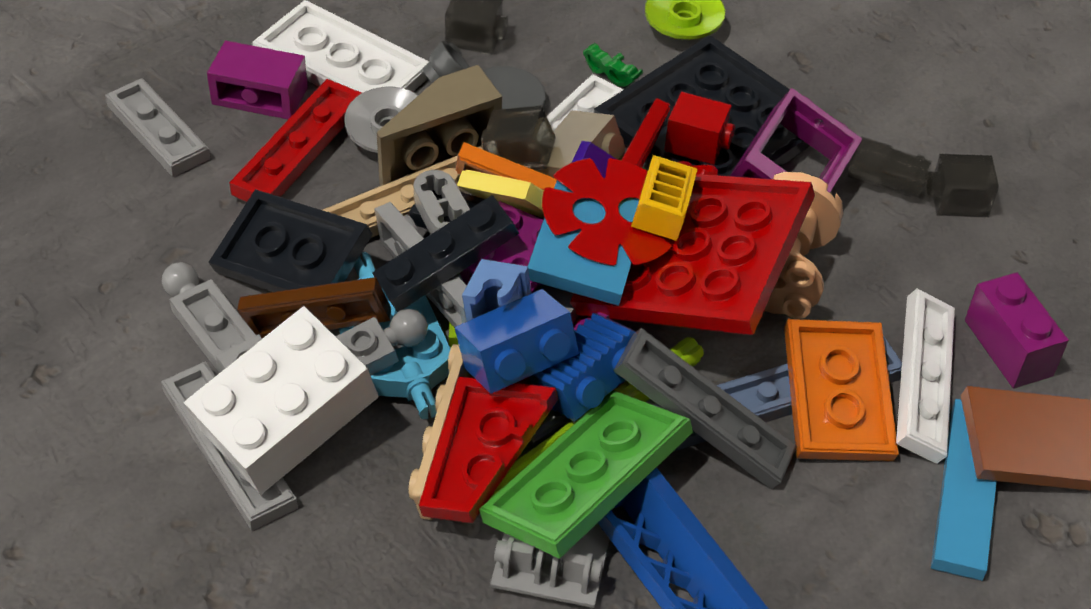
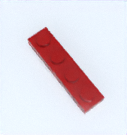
[229,79,362,202]

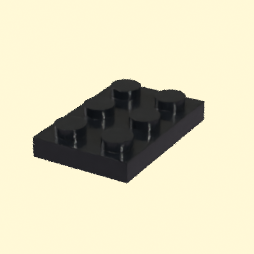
[208,189,373,292]

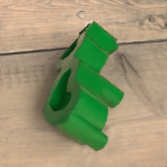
[583,42,643,87]

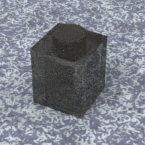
[445,0,508,55]
[481,105,556,170]
[926,154,999,217]

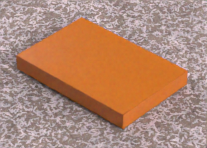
[784,319,898,461]

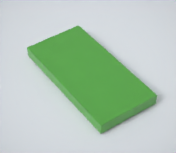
[479,390,693,559]

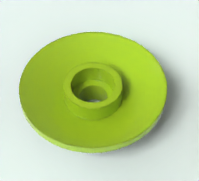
[645,0,725,40]

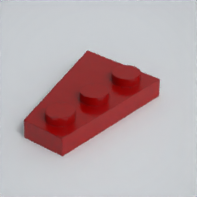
[419,377,558,523]

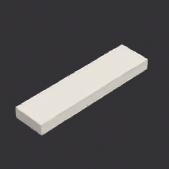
[896,289,955,464]

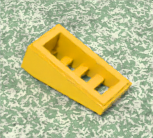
[631,155,697,241]

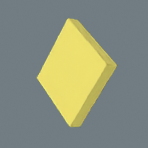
[457,170,544,218]

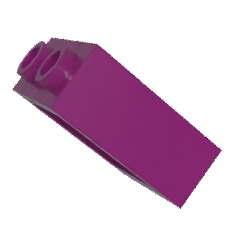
[730,88,862,193]

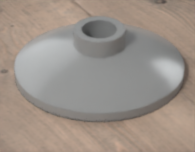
[345,86,418,153]

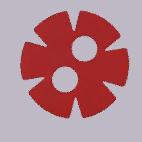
[542,158,672,266]

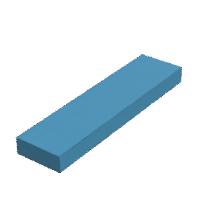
[931,399,997,581]

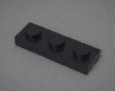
[372,195,519,312]

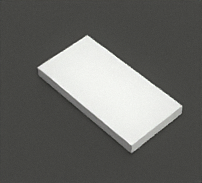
[252,0,429,93]

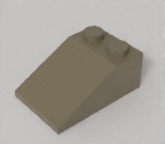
[377,65,502,186]

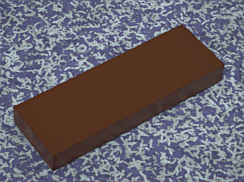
[237,277,392,339]

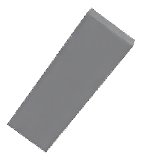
[105,78,211,178]

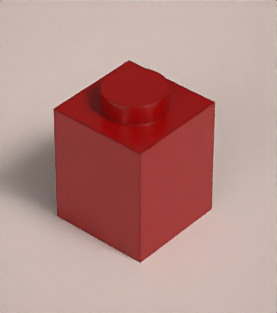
[664,92,735,165]

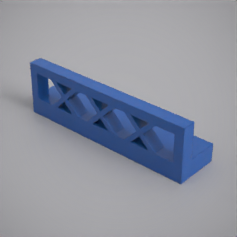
[598,467,769,609]

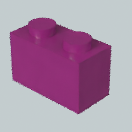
[207,40,308,119]
[965,272,1069,389]

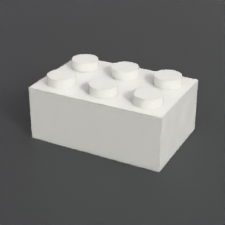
[183,306,379,495]

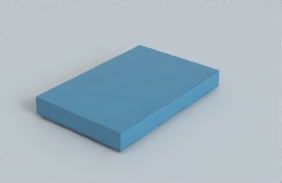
[528,180,639,306]

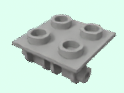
[490,523,610,608]

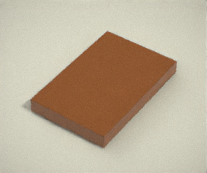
[961,386,1091,491]

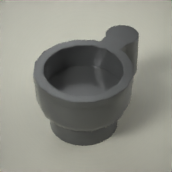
[422,41,470,83]

